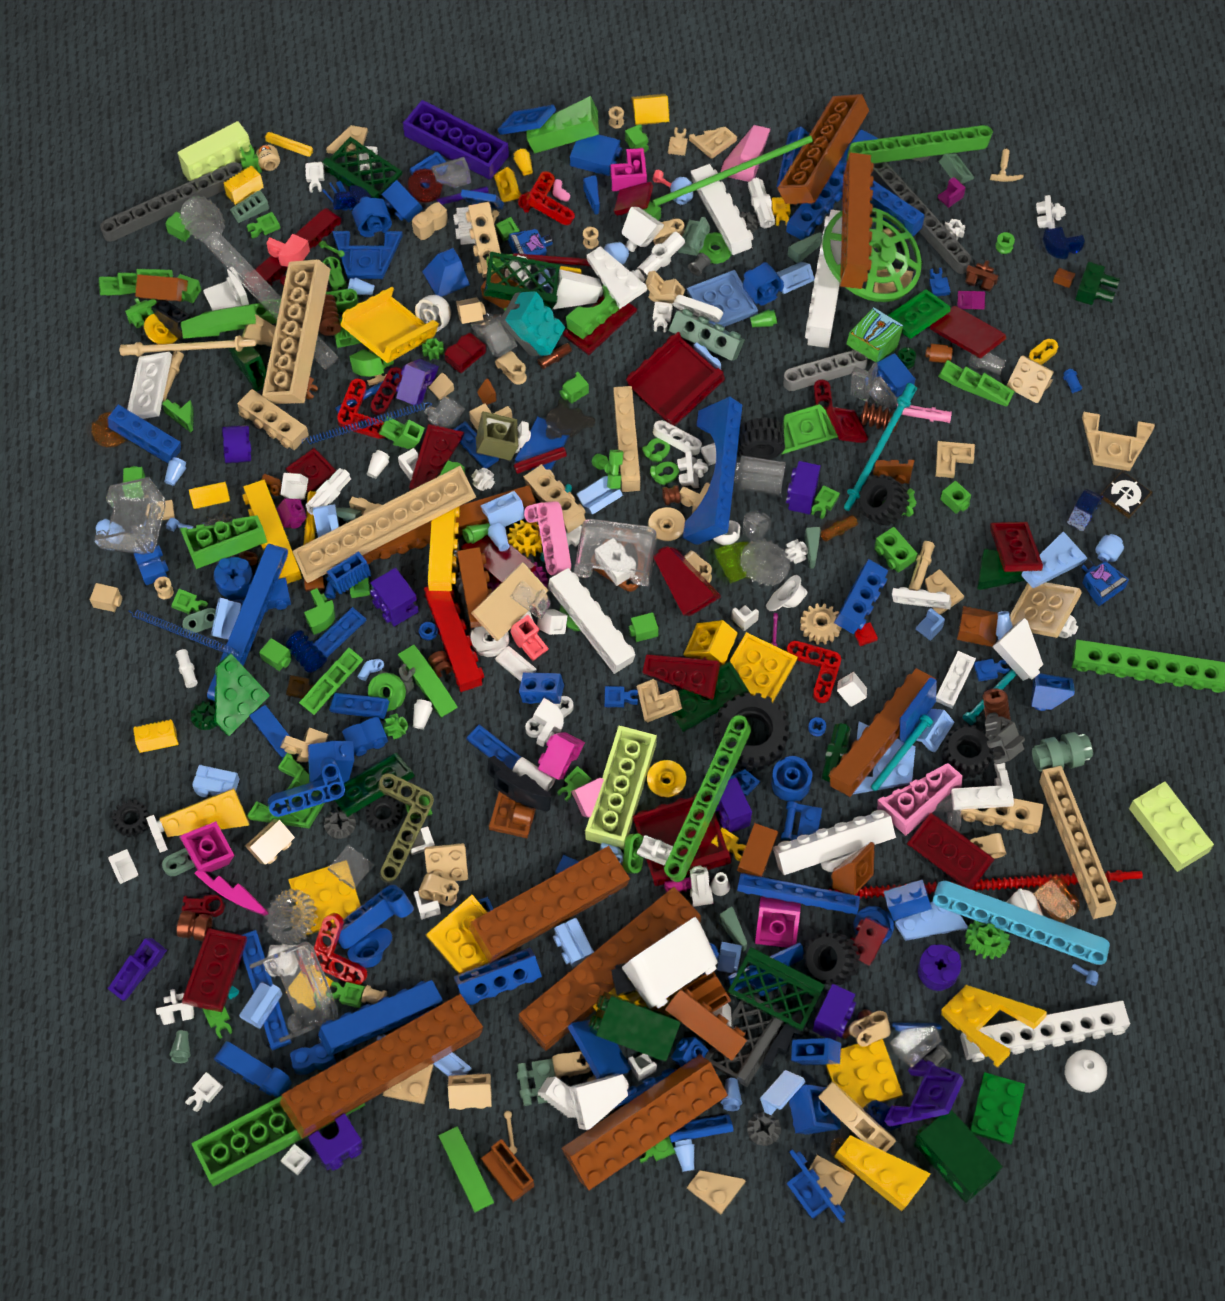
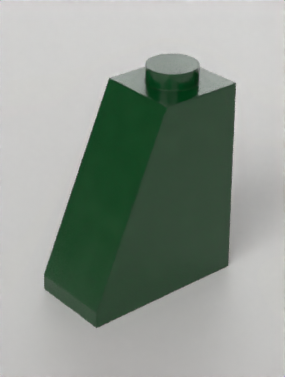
[229,347,267,392]
[977,549,1025,590]

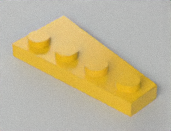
[160,788,249,837]

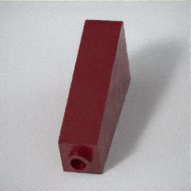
[653,546,721,616]

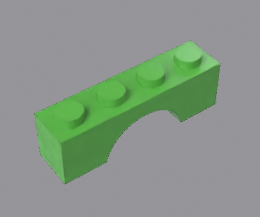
[566,285,619,339]

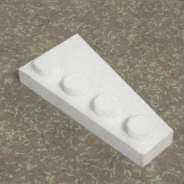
[587,246,647,309]

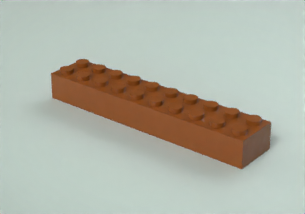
[518,887,701,1051]
[280,994,483,1139]

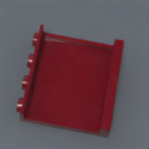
[626,332,725,426]
[633,794,731,886]

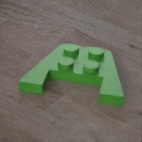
[247,753,325,828]

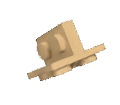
[1007,355,1053,403]
[425,843,468,881]

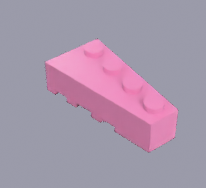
[878,763,962,836]

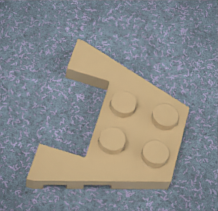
[1082,412,1155,471]

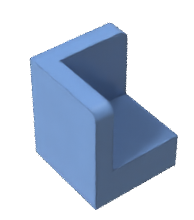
[916,608,945,641]
[717,942,742,974]

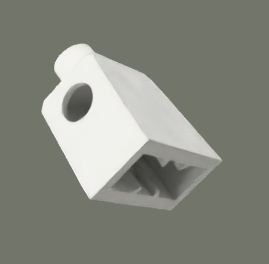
[622,207,664,252]

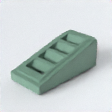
[230,190,269,223]
[788,232,823,263]
[804,527,821,569]
[719,907,747,952]

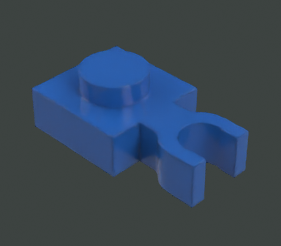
[929,268,950,296]
[974,659,1010,681]
[605,686,638,708]

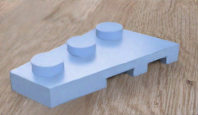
[895,902,968,941]

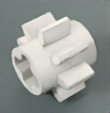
[944,219,965,240]
[471,468,495,491]
[785,539,808,564]
[1059,615,1078,638]

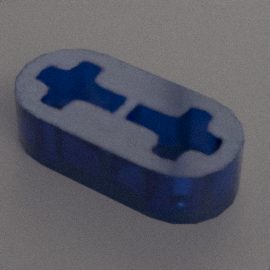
[864,1100,902,1130]

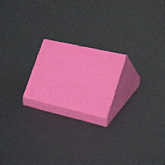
[571,778,604,818]

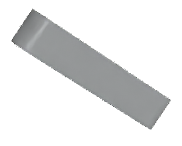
[783,350,868,391]

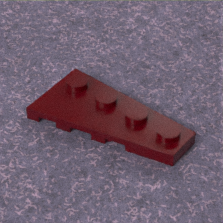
[409,424,464,491]
[642,655,720,700]

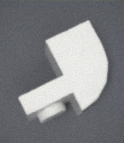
[533,698,564,747]

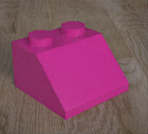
[180,821,234,872]
[755,897,801,948]

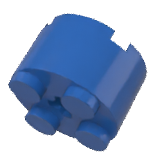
[352,197,392,237]
[743,262,784,306]
[214,557,254,600]
[771,756,812,802]

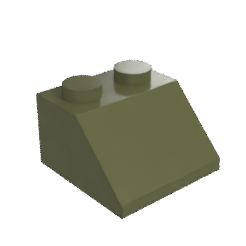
[476,411,519,461]

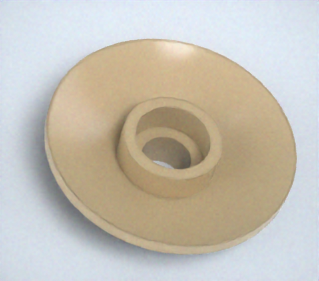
[648,507,685,541]

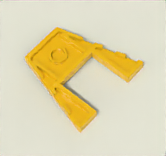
[941,985,1047,1067]

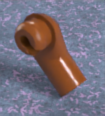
[262,474,282,496]

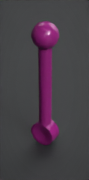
[771,613,778,647]

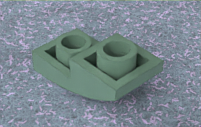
[336,508,362,522]

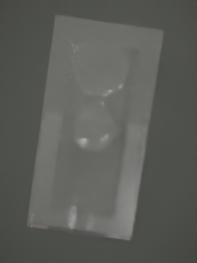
[431,157,471,188]
[742,510,771,544]
[890,1026,941,1067]

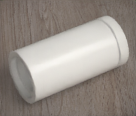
[512,757,555,791]

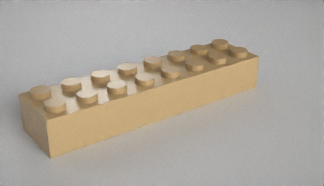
[262,260,330,404]

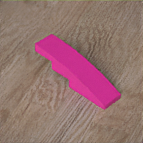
[194,871,270,917]

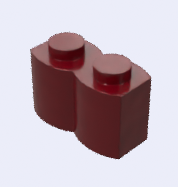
[445,333,486,373]

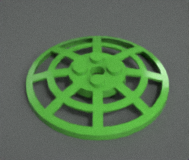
[822,208,921,302]

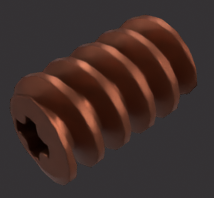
[319,294,341,336]
[861,401,900,433]
[983,688,1011,720]

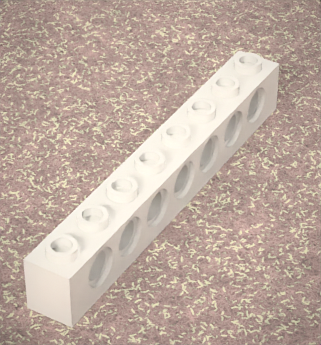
[960,1001,1130,1062]

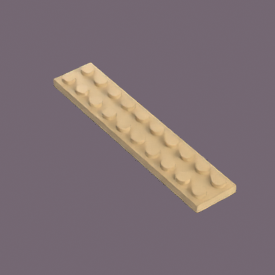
[293,466,476,583]

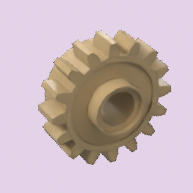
[800,603,842,645]

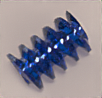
[286,630,327,672]

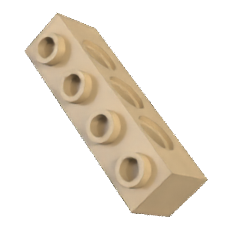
[465,202,504,278]
[237,389,309,450]
[524,464,586,533]
[959,798,1043,834]

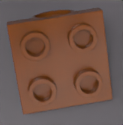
[489,791,536,839]

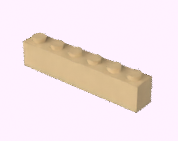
[614,386,640,492]

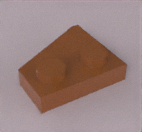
[873,460,915,484]

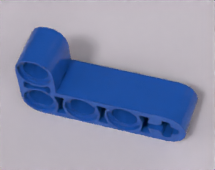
[268,758,345,817]
[338,885,414,949]
[214,1041,292,1098]

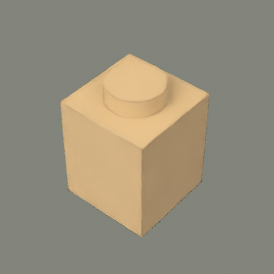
[90,583,122,612]

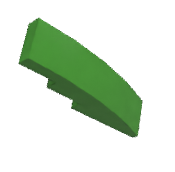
[98,269,173,295]
[181,305,256,338]
[938,360,1015,407]
[398,645,458,718]
[299,648,363,715]
[438,1126,494,1212]

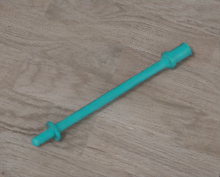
[844,383,918,511]

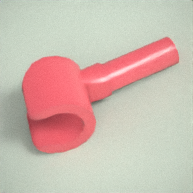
[653,170,671,187]

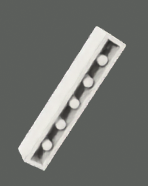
[691,164,753,255]
[548,568,635,674]
[773,810,896,875]

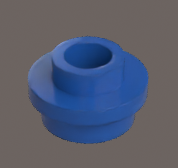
[419,622,438,641]

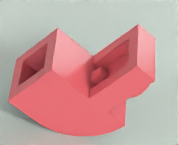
[266,234,310,267]
[511,615,549,661]

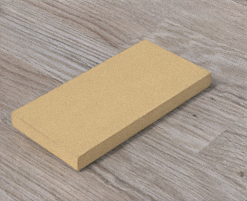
[471,563,549,641]

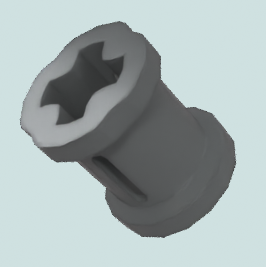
[688,253,711,276]
[924,1044,951,1067]

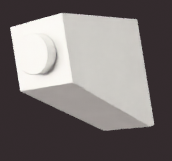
[551,269,603,309]
[992,618,1043,681]
[570,1074,628,1130]

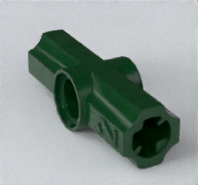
[822,723,851,782]

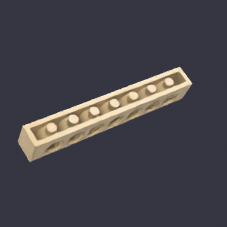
[1039,766,1116,919]

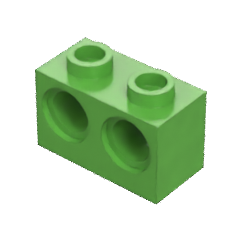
[875,527,917,573]

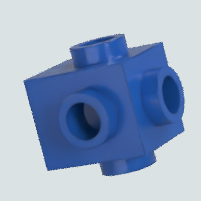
[671,1037,708,1067]

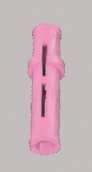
[897,403,952,423]

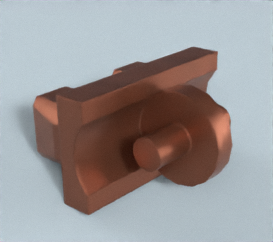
[966,260,998,292]

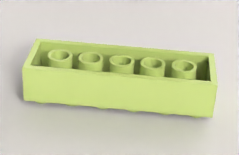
[585,726,657,850]

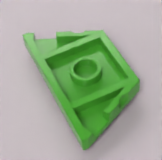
[781,404,838,455]

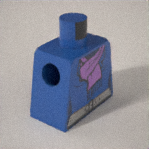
[508,229,553,255]
[1082,560,1129,606]

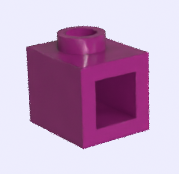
[276,498,307,529]

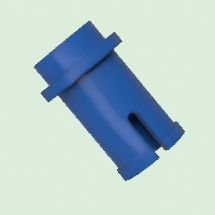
[1063,369,1082,393]
[324,577,337,599]

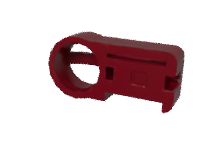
[182,895,225,917]

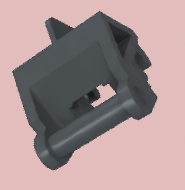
[985,712,1025,764]

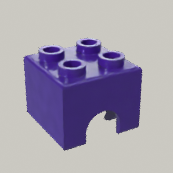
[370,568,419,626]
[308,1114,363,1171]

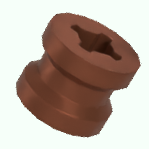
[662,485,681,506]

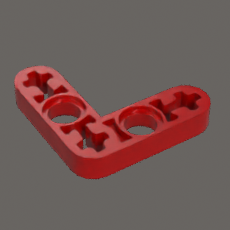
[527,171,575,225]
[337,379,385,439]
[787,641,841,703]
[311,913,367,985]

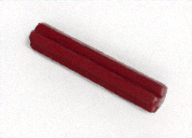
[514,447,567,474]

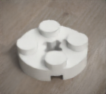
[471,626,509,657]

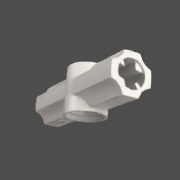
[748,178,775,228]
[637,232,685,278]
[305,468,351,515]

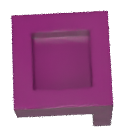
[937,177,966,208]
[958,291,985,309]

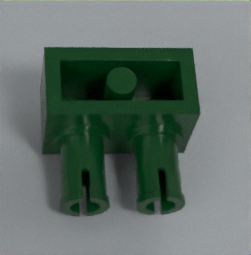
[1075,262,1120,305]

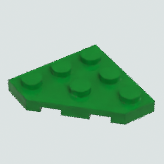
[214,653,270,736]

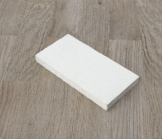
[127,351,172,419]

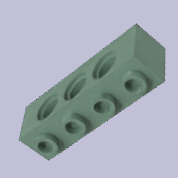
[669,309,745,361]

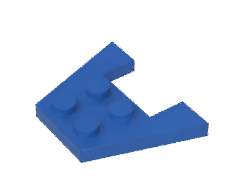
[332,231,403,279]

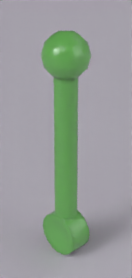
[319,241,345,257]

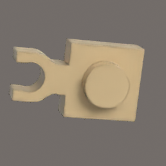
[668,128,688,156]

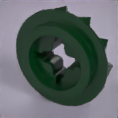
[191,700,217,730]

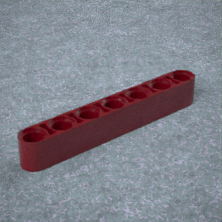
[244,208,341,297]

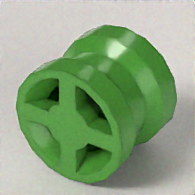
[996,232,1015,254]

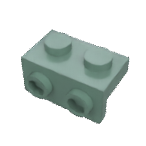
[678,217,710,256]

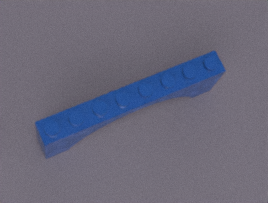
[683,397,742,545]

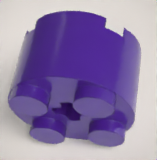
[222,425,251,463]
[917,945,961,991]

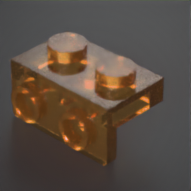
[1033,875,1080,923]

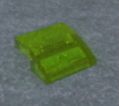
[714,542,764,583]

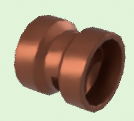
[428,651,453,677]

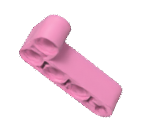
[524,501,571,575]

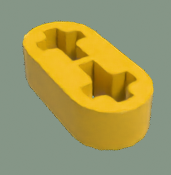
[1029,339,1058,365]

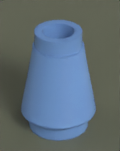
[721,1078,742,1111]

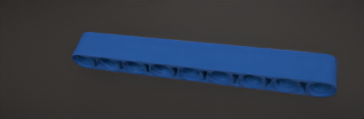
[207,543,288,701]

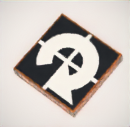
[1099,471,1152,518]

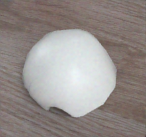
[713,520,740,545]

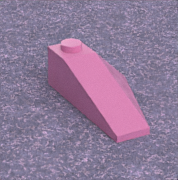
[721,125,770,182]

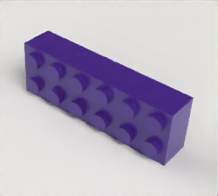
[403,100,509,180]

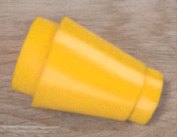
[513,149,533,176]

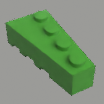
[527,96,599,154]
[180,515,267,569]

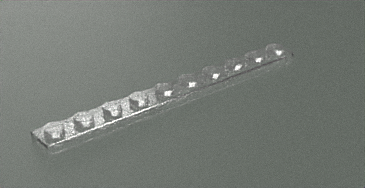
[203,230,338,370]

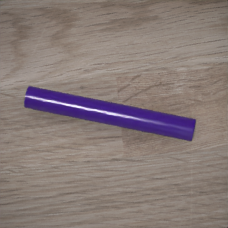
[437,186,489,205]

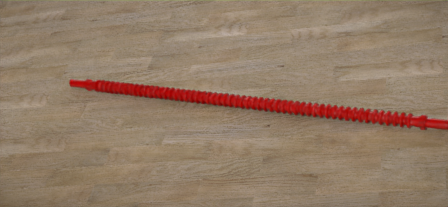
[762,870,1143,899]

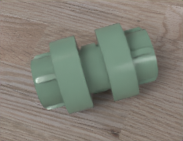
[1032,732,1093,772]

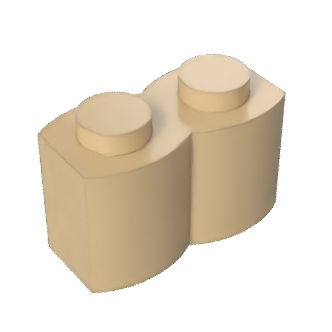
[412,202,448,240]

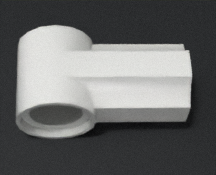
[690,866,713,907]

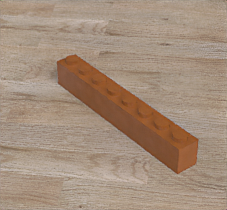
[829,668,936,797]

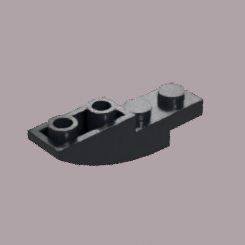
[151,300,217,351]
[487,755,551,812]

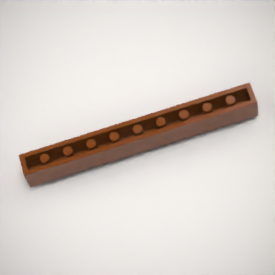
[362,485,536,564]

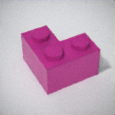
[611,148,647,191]
[538,732,585,780]

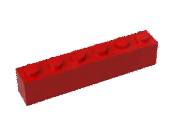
[424,586,484,692]

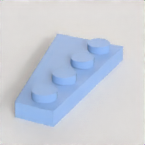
[1021,531,1087,588]

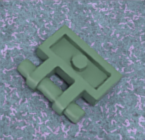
[517,1059,555,1106]

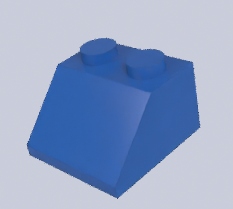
[789,1085,841,1134]

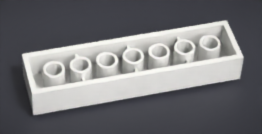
[805,210,842,348]

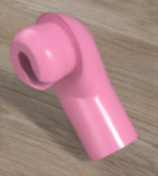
[553,180,570,202]

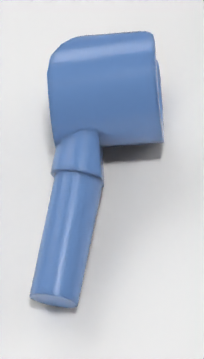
[166,518,194,532]
[1072,963,1098,986]

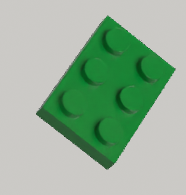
[887,289,950,339]
[971,1072,1025,1145]

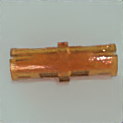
[820,515,858,542]

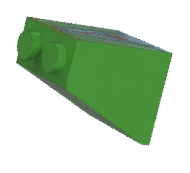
[847,307,903,363]

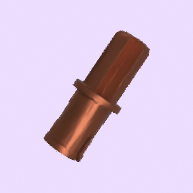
[537,343,572,370]

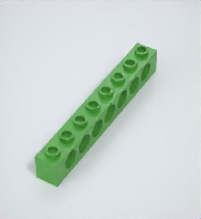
[1071,639,1225,693]

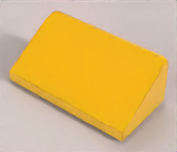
[494,167,521,202]
[189,482,230,509]

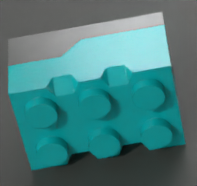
[500,291,565,356]

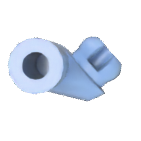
[357,659,384,681]
[599,842,623,865]

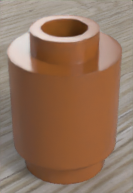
[925,343,952,363]

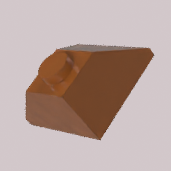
[957,606,998,647]
[831,842,875,895]

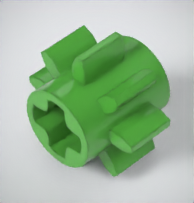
[422,338,444,361]
[383,714,408,739]

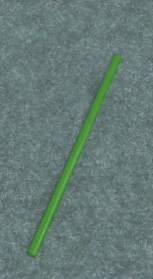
[653,135,813,207]

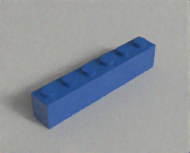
[318,980,443,1056]

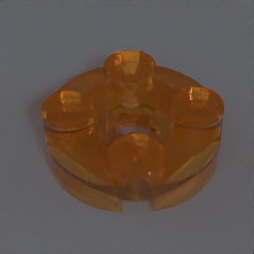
[91,412,127,447]

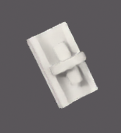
[1036,195,1066,231]
[677,451,708,488]
[637,835,673,866]
[156,989,194,1025]

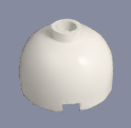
[415,295,451,332]
[1065,1050,1107,1092]

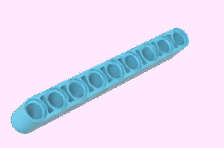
[933,881,1110,965]

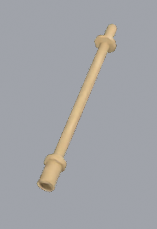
[120,336,257,357]

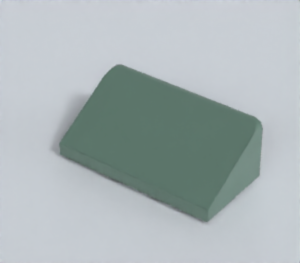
[939,154,974,184]

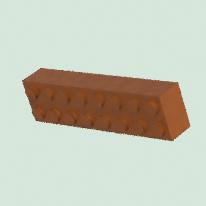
[778,94,869,204]
[840,152,874,289]
[469,846,630,963]
[561,1054,728,1190]

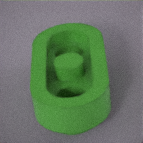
[623,834,644,873]

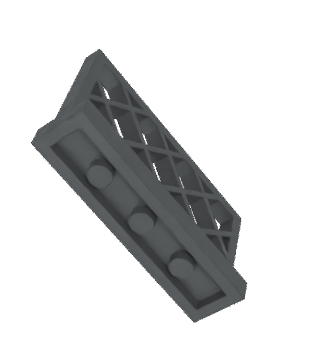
[705,995,788,1087]

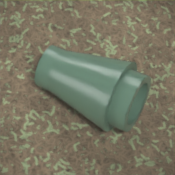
[170,1030,191,1063]

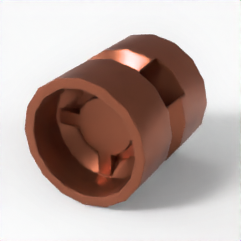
[177,911,212,941]

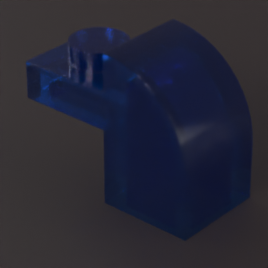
[333,185,372,211]
[1043,227,1085,259]
[1067,489,1104,532]

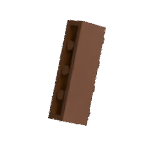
[457,547,492,628]
[665,988,747,1061]

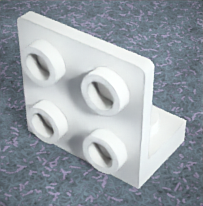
[203,267,249,311]

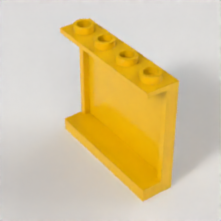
[340,287,439,363]

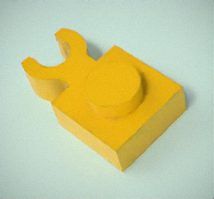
[771,197,790,226]
[711,827,746,861]

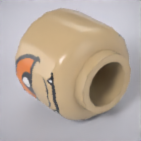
[256,145,280,171]

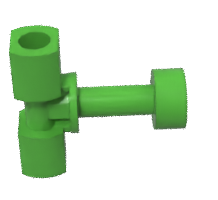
[592,450,623,489]

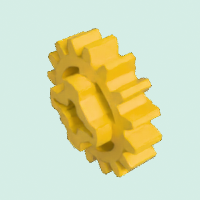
[507,520,542,557]

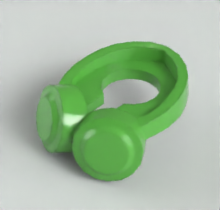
[642,438,670,462]
[650,462,679,485]

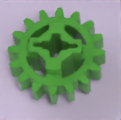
[965,920,1010,960]

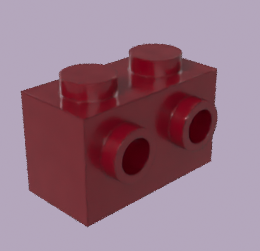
[851,917,890,966]

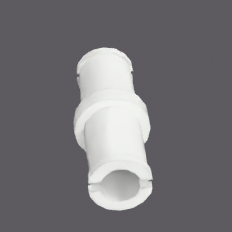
[175,649,198,688]

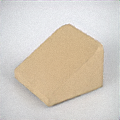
[429,372,454,400]

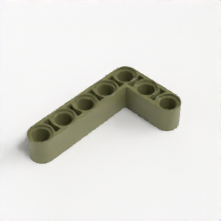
[378,774,434,883]

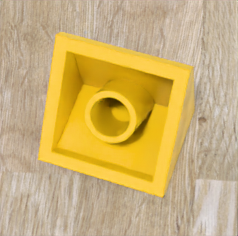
[632,94,669,125]

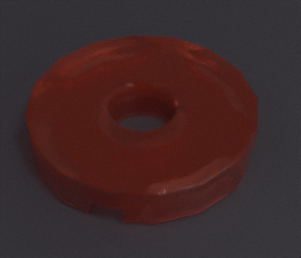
[408,169,443,202]

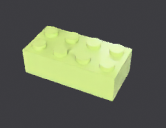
[178,121,250,182]
[1129,782,1214,872]

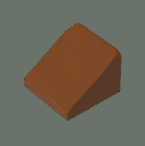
[1053,268,1076,288]
[477,379,496,405]
[304,576,325,592]

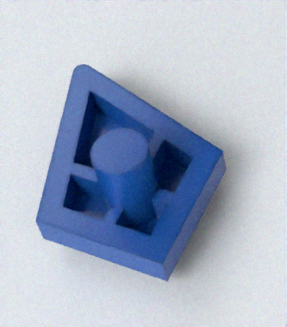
[729,769,760,796]

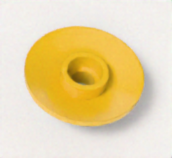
[144,314,177,344]
[647,760,686,797]

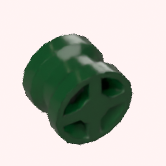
[898,347,916,369]

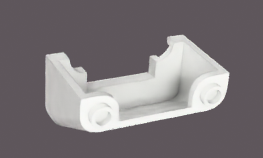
[622,917,718,1009]

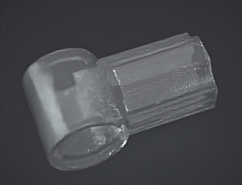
[969,353,1006,375]

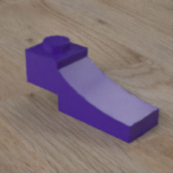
[108,938,167,1001]

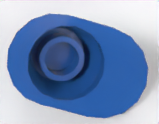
[347,928,392,968]

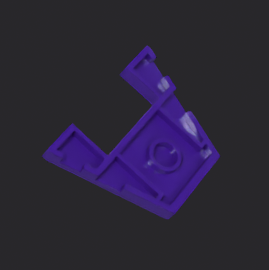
[884,1056,964,1126]

